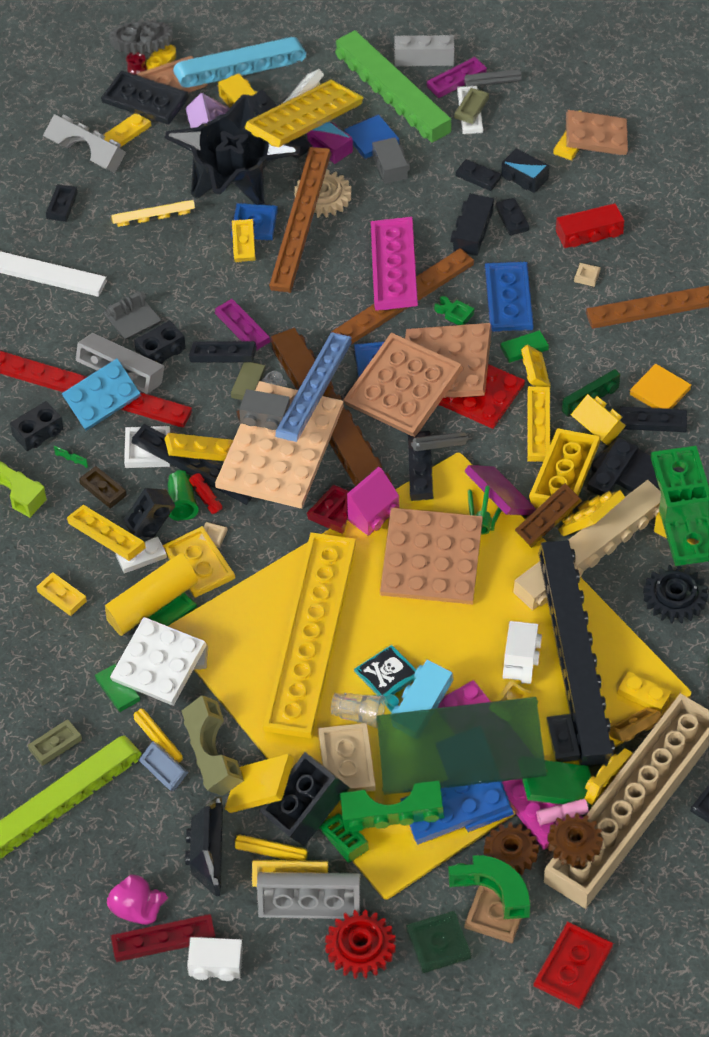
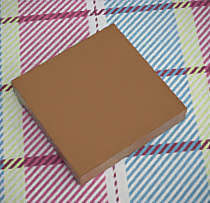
[464,885,522,943]

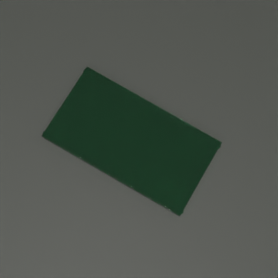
[376,697,547,795]

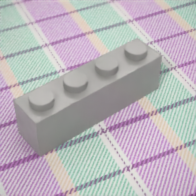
[75,333,164,394]

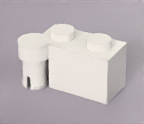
[503,621,542,684]

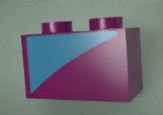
[307,121,353,164]

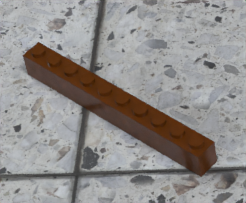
[271,327,392,487]

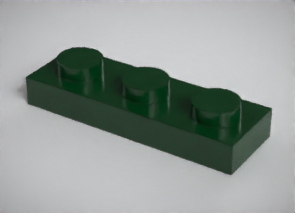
[562,369,621,417]

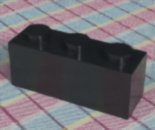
[450,193,494,256]

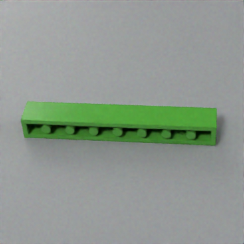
[335,30,451,143]

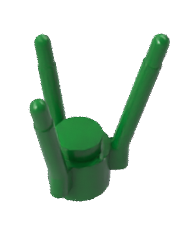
[468,486,502,534]

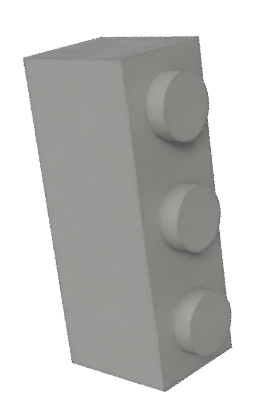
[395,35,454,66]

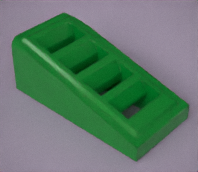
[319,813,369,863]

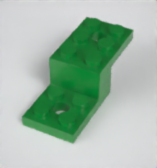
[651,446,709,566]

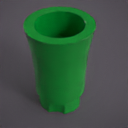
[168,470,198,521]

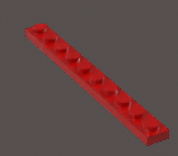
[0,351,192,428]

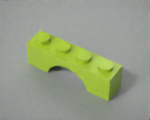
[0,462,47,518]

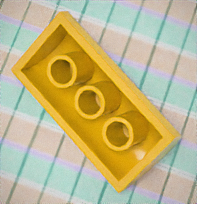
[529,428,600,517]
[105,553,198,636]

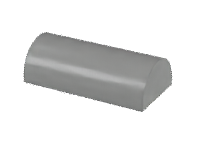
[257,872,360,919]

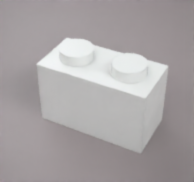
[187,937,243,981]

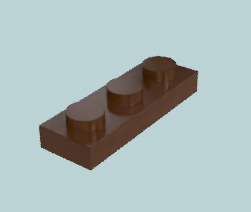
[515,483,582,548]

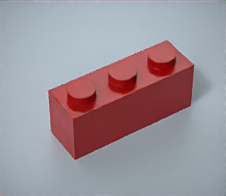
[556,203,624,248]

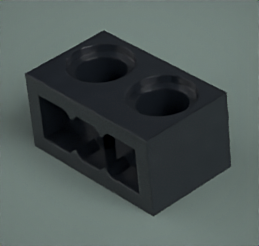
[134,320,186,364]
[10,401,64,451]
[123,488,176,537]

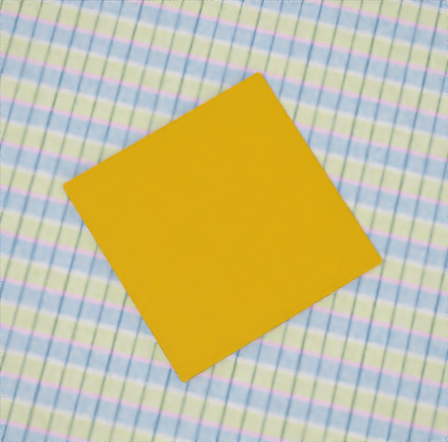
[168,453,691,900]

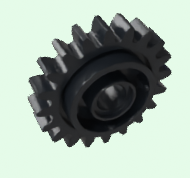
[643,565,708,623]

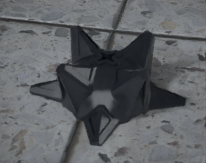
[164,94,300,205]

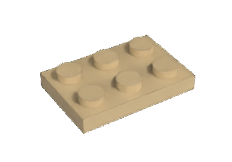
[318,723,375,792]

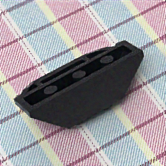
[185,797,223,896]

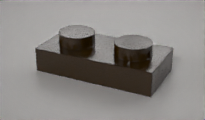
[79,466,127,509]

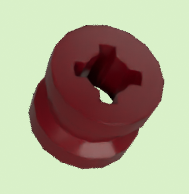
[126,52,147,75]

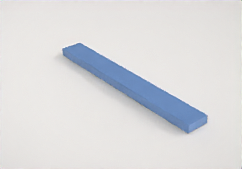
[275,332,352,442]

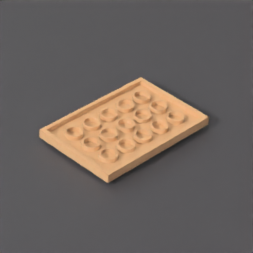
[215,381,343,509]

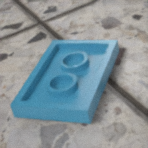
[62,358,141,431]

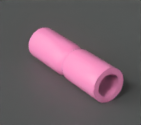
[536,799,589,825]

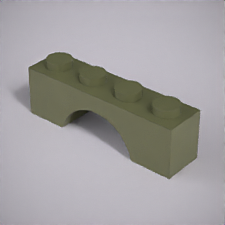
[182,695,244,796]

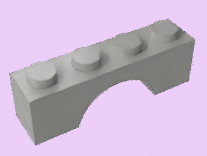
[43,114,126,173]

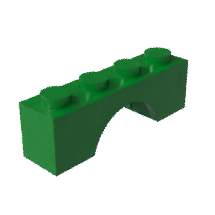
[340,781,444,832]

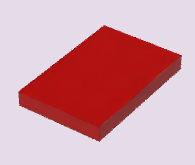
[533,921,614,1009]

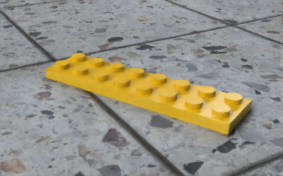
[245,80,364,147]

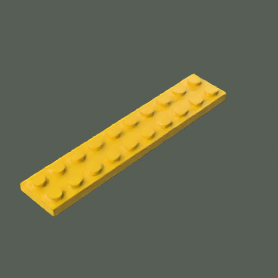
[263,532,356,738]

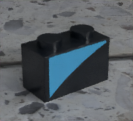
[501,148,550,193]

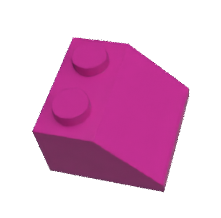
[347,467,399,536]

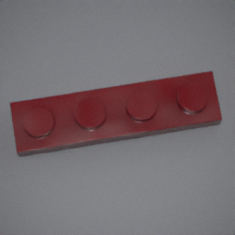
[111,914,216,962]

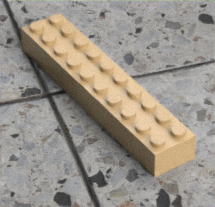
[544,694,709,909]

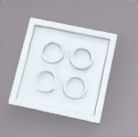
[110,617,207,706]

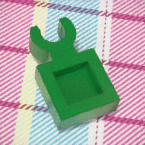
[434,296,474,325]

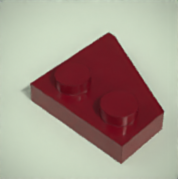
[307,485,350,534]

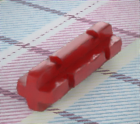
[189,473,223,514]

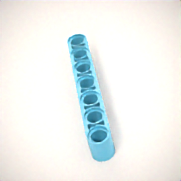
[173,37,306,88]

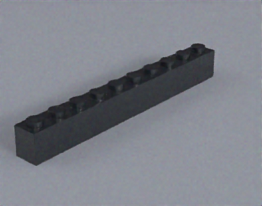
[538,540,615,766]

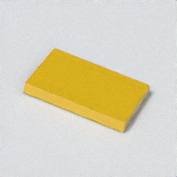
[162,526,235,598]
[225,754,294,813]

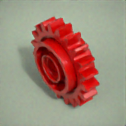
[325,910,396,979]

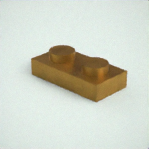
[609,707,662,742]

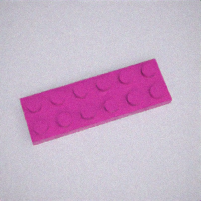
[371,217,418,311]

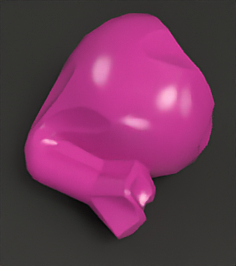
[107,874,168,925]

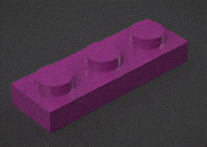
[427,57,487,98]
[215,299,270,350]

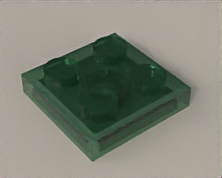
[406,911,471,974]

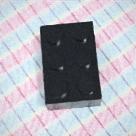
[259,752,350,847]

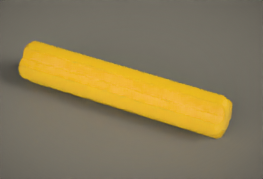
[134,709,183,763]
[235,835,308,861]

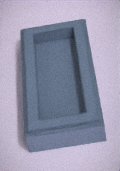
[139,741,189,791]

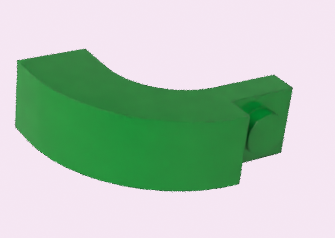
[448,855,530,919]

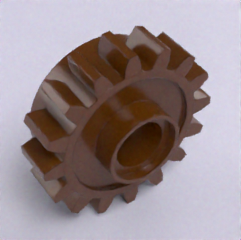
[547,813,603,868]
[484,822,539,875]

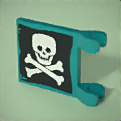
[354,645,416,713]

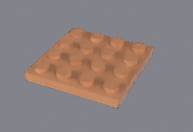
[405,323,492,398]
[343,333,463,437]
[380,508,483,605]

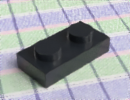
[456,159,501,191]
[46,184,78,222]
[495,197,529,236]
[546,714,580,762]

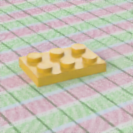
[558,490,625,536]

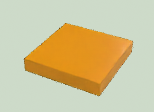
[629,363,691,409]

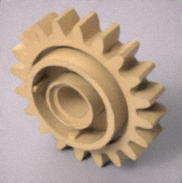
[295,170,351,218]

